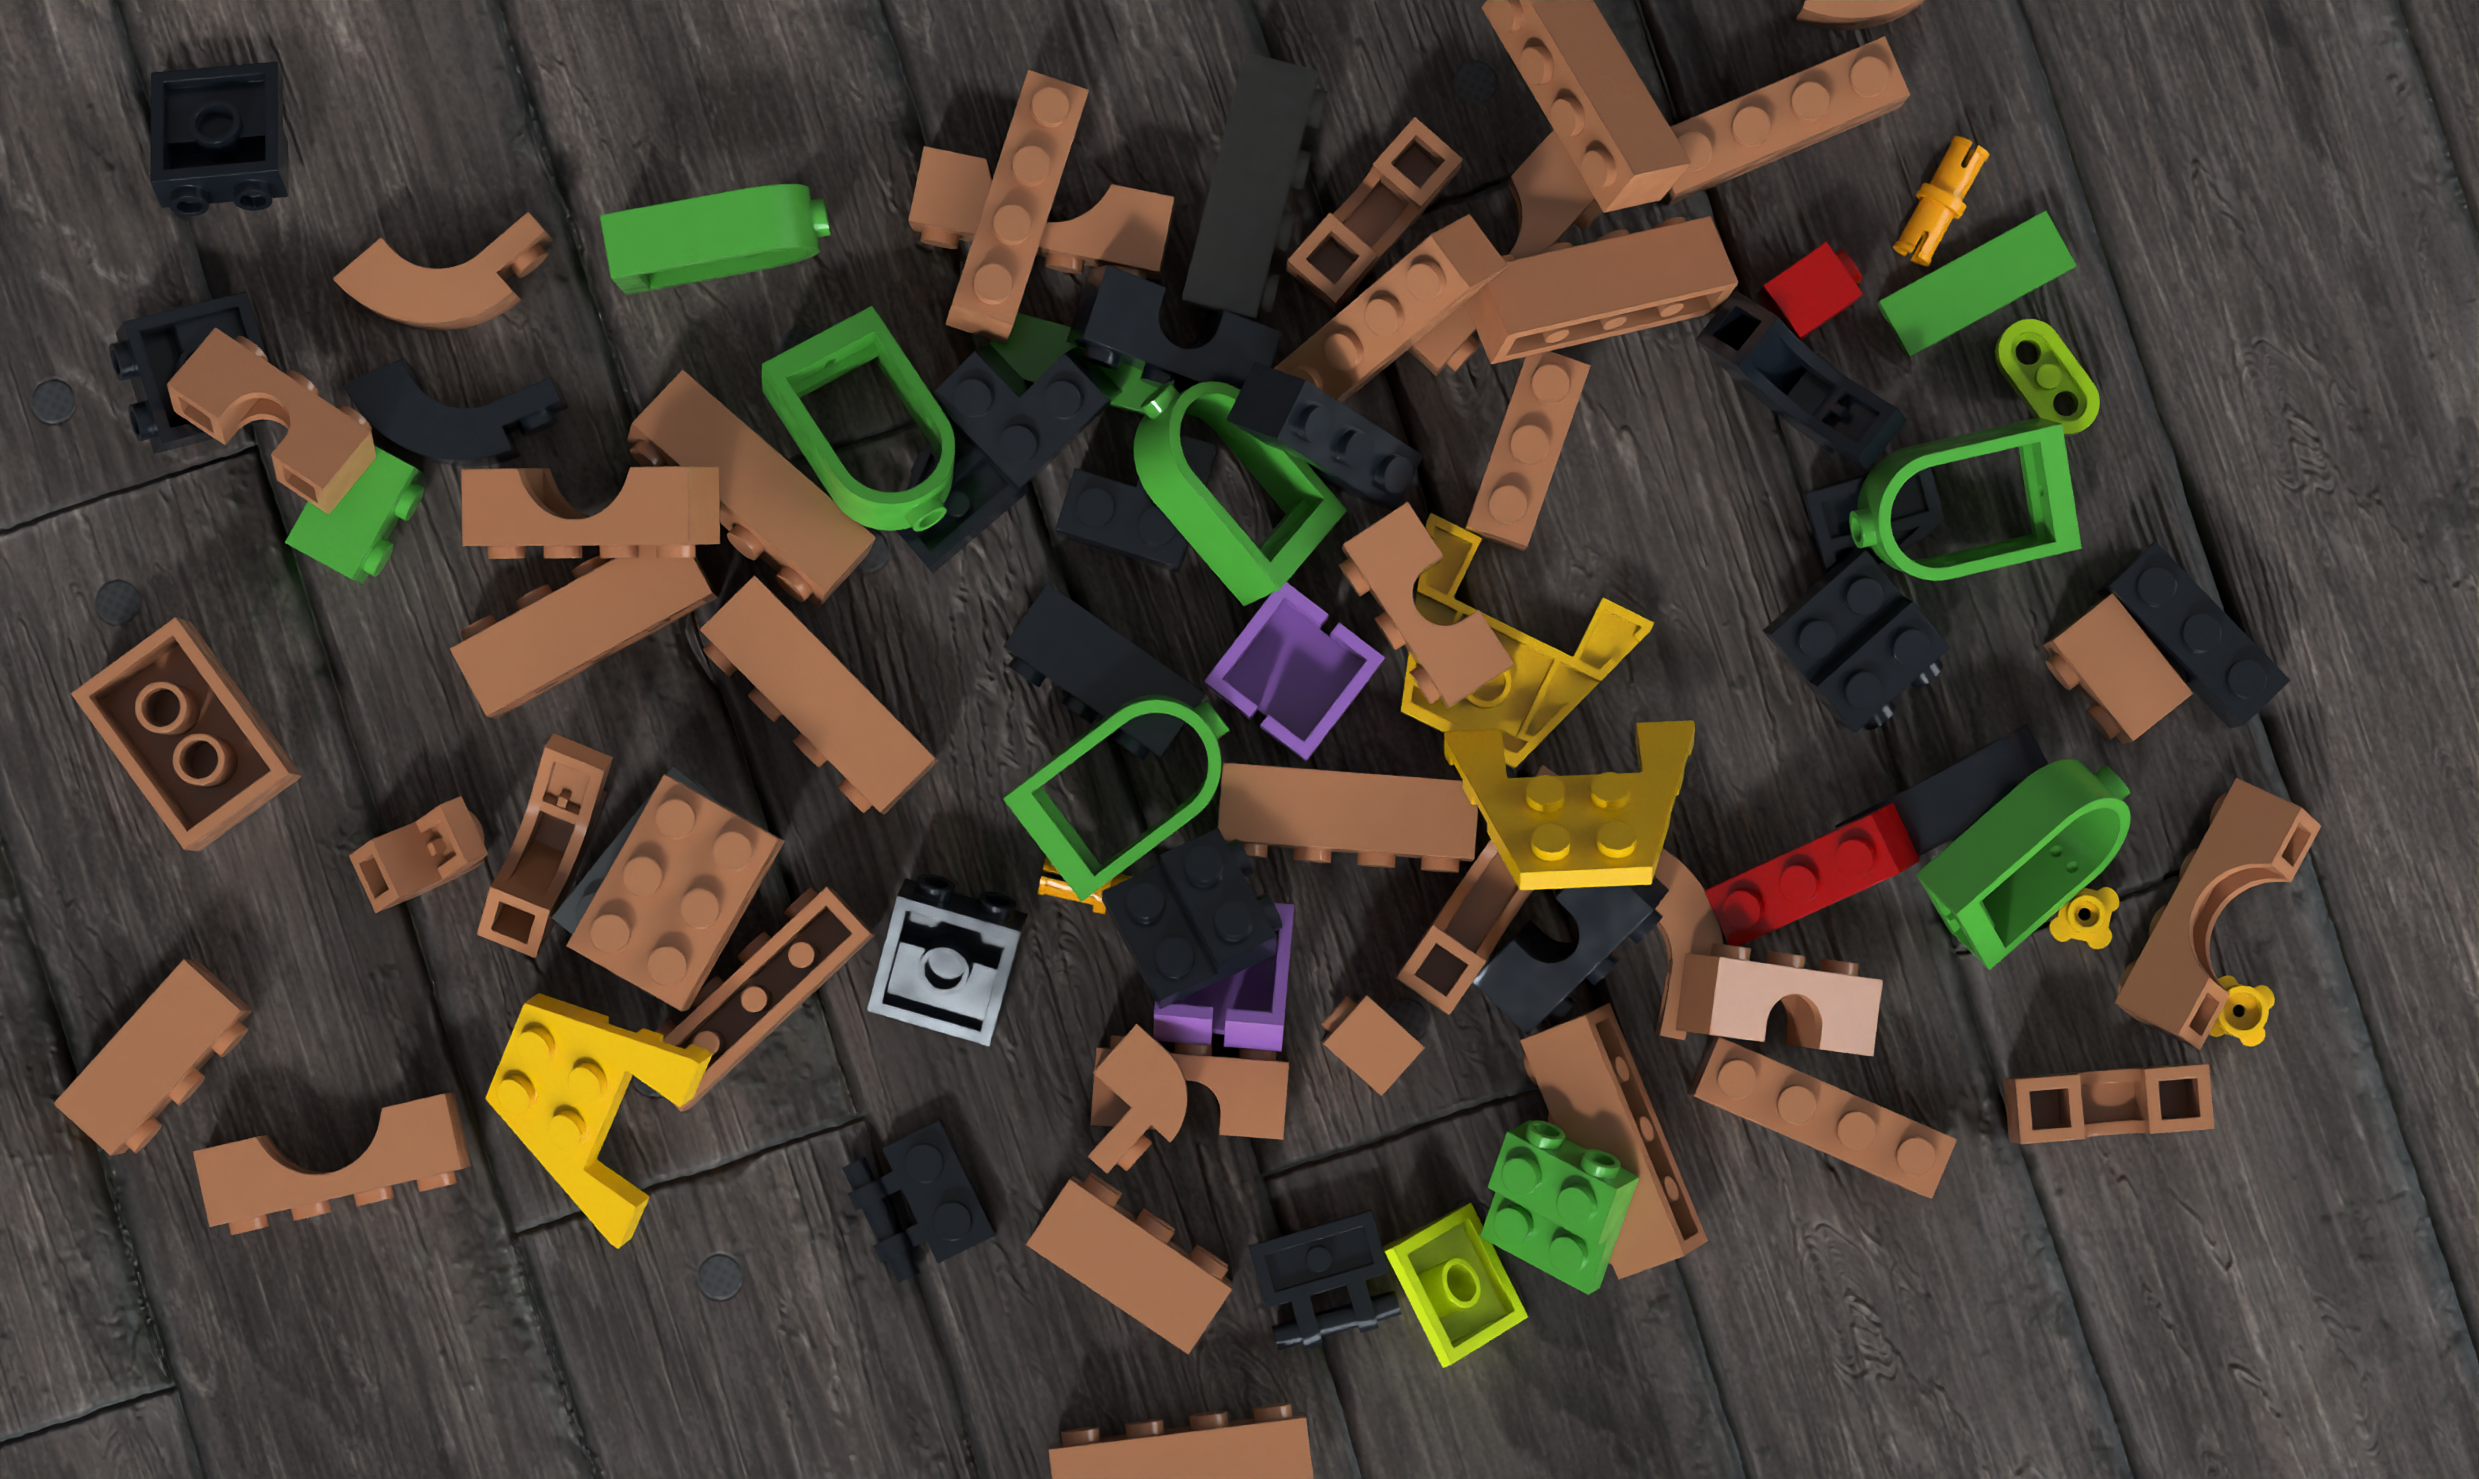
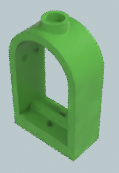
[600,184,831,295]
[762,306,955,531]
[1134,381,1347,606]
[1849,417,2082,581]
[1003,694,1230,902]
[1916,759,2131,970]

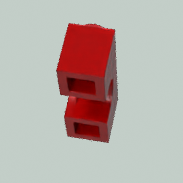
[1704,802,1921,946]

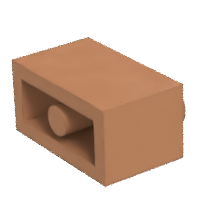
[2043,593,2193,744]
[1321,995,1425,1096]

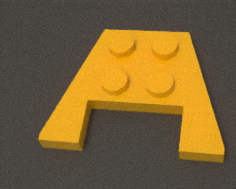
[1400,513,1654,768]
[1444,720,1695,890]
[485,993,712,1249]

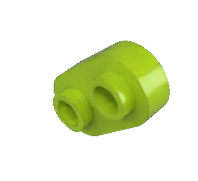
[1995,319,2100,437]

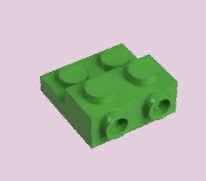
[1480,1120,1640,1295]

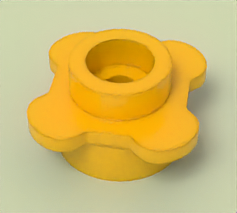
[2049,887,2120,949]
[2209,975,2275,1047]

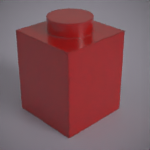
[1757,242,1863,340]

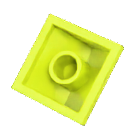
[1382,1203,1528,1368]

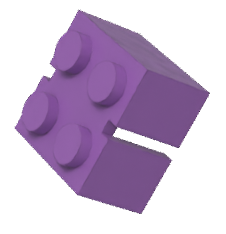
[1204,582,1385,763]
[1153,903,1294,1052]

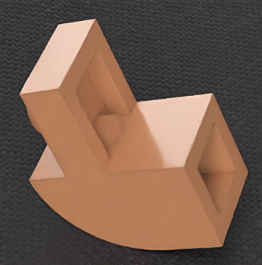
[349,796,489,913]
[1088,1023,1188,1174]

